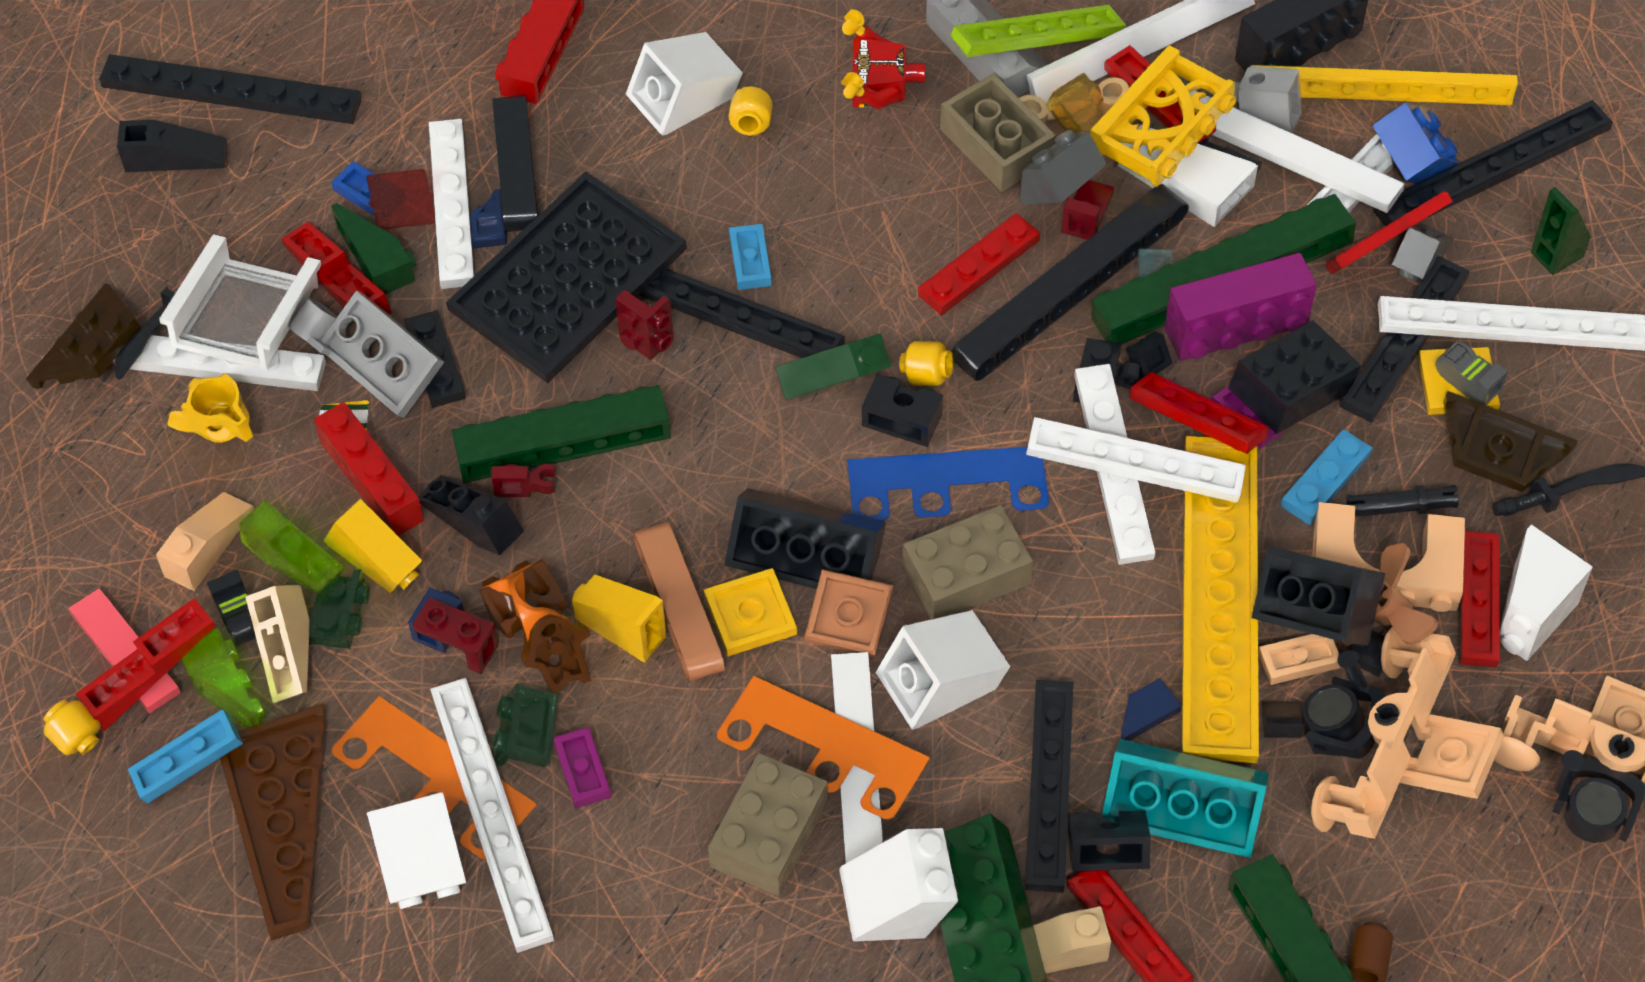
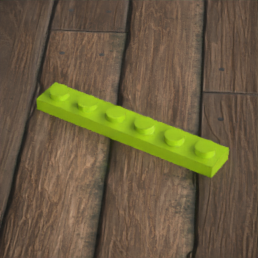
[950,5,1126,57]

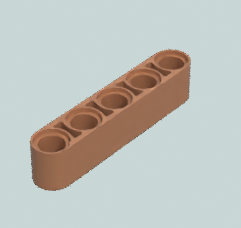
[633,521,725,682]

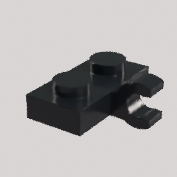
[1073,338,1140,403]

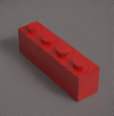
[495,0,584,105]
[314,402,424,536]

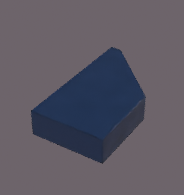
[469,189,507,248]
[1121,678,1181,741]

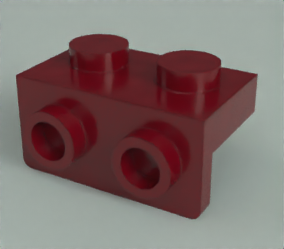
[615,290,673,360]

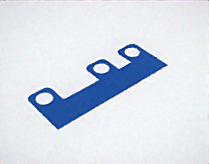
[847,447,1049,521]

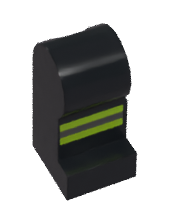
[207,570,256,646]

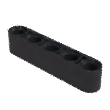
[492,95,538,232]

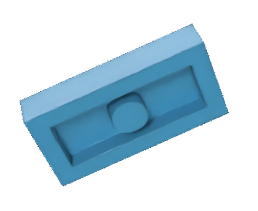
[729,224,772,290]

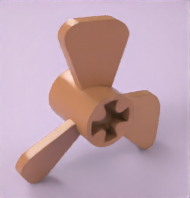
[1334,543,1438,646]

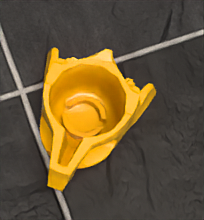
[168,373,253,443]

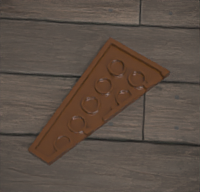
[220,705,326,941]

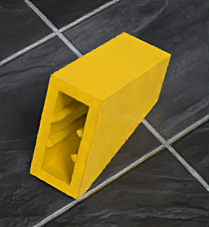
[323,499,422,594]
[572,574,667,663]

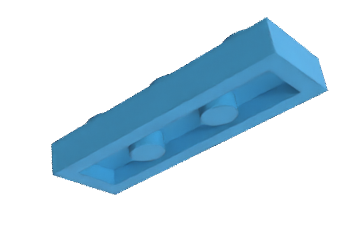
[1281,429,1373,525]
[128,709,243,804]

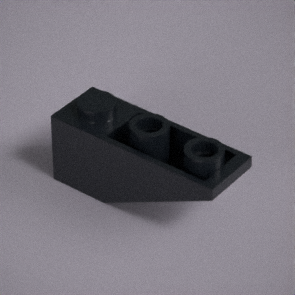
[117,120,227,172]
[418,475,524,555]

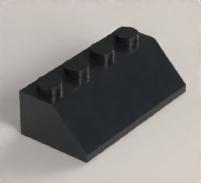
[724,488,886,589]

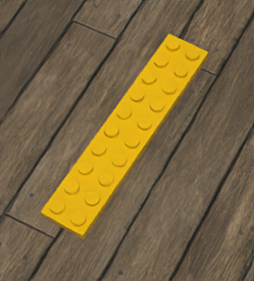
[1181,436,1259,763]

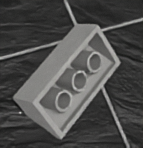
[926,0,1047,97]

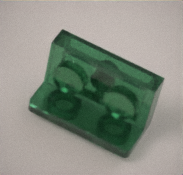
[309,569,370,649]
[492,684,558,768]

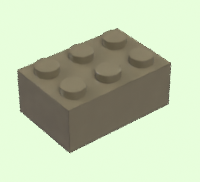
[940,73,1056,192]
[902,505,1033,619]
[708,753,828,896]

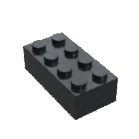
[1235,0,1368,72]

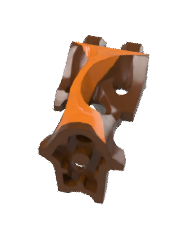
[479,559,591,694]

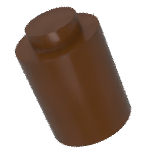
[1348,922,1394,982]

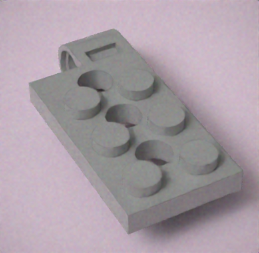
[289,290,445,418]

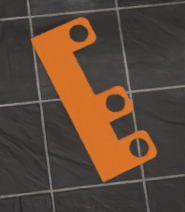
[717,676,930,819]
[332,696,537,859]

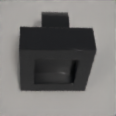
[1126,331,1173,379]
[1350,630,1385,677]

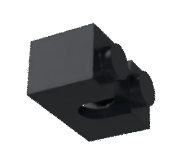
[862,374,943,447]
[1068,810,1151,871]

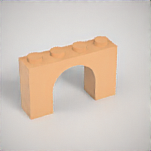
[1312,502,1465,612]

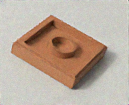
[804,570,894,658]

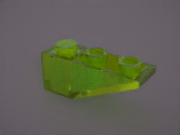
[239,500,344,595]
[182,628,265,728]

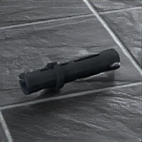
[1347,485,1459,517]

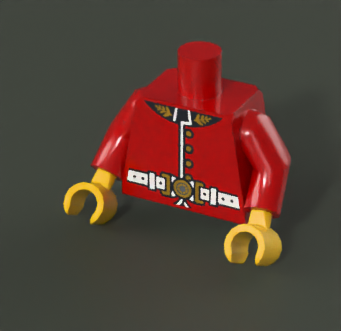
[841,9,925,110]

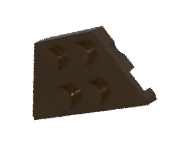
[26,283,141,389]
[1443,391,1578,492]

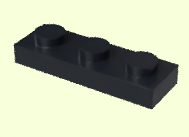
[404,310,466,408]

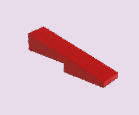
[281,221,392,314]
[75,598,216,731]

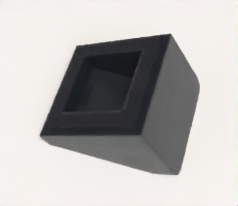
[1261,702,1305,738]

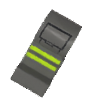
[1435,342,1508,405]

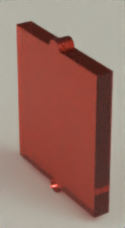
[366,169,436,229]

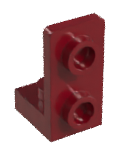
[1061,180,1114,240]
[413,598,498,675]

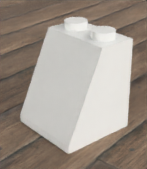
[626,32,743,136]
[1500,524,1593,661]
[875,610,1010,730]
[367,792,466,909]
[839,828,958,941]

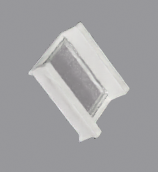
[160,234,321,371]

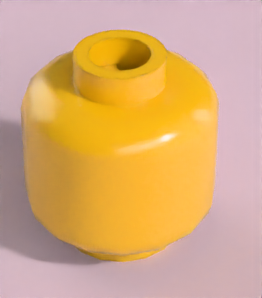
[728,86,773,136]
[899,341,953,386]
[43,699,101,756]

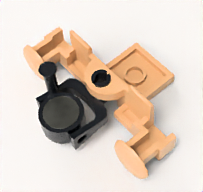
[1302,627,1504,839]
[1494,676,1645,843]

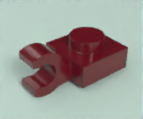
[491,464,556,497]

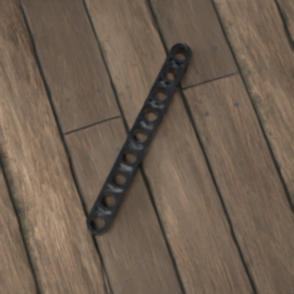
[951,184,1189,381]

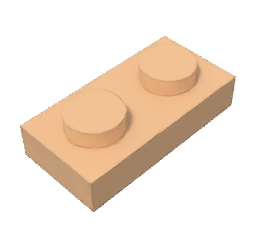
[1258,634,1340,685]

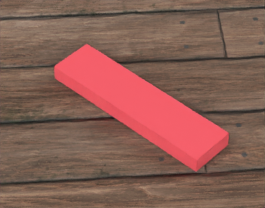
[68,588,181,714]

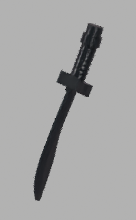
[115,287,175,380]
[1492,463,1645,517]

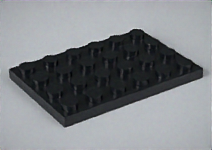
[446,171,687,383]

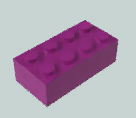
[1164,253,1317,361]

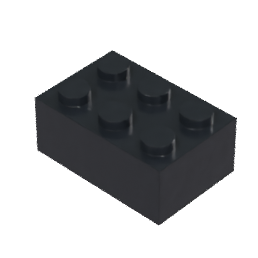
[1228,320,1361,434]
[1251,546,1385,646]

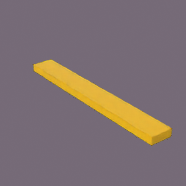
[1251,65,1518,105]

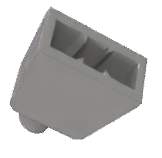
[1234,66,1302,134]

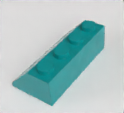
[1101,739,1269,858]

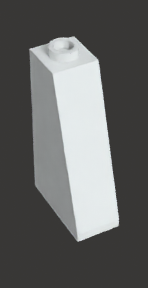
[1118,125,1258,227]

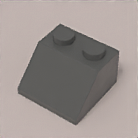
[1020,130,1107,205]

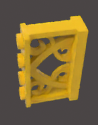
[1090,45,1236,187]

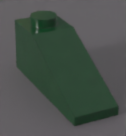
[1530,187,1591,275]
[331,203,417,294]
[775,333,891,400]

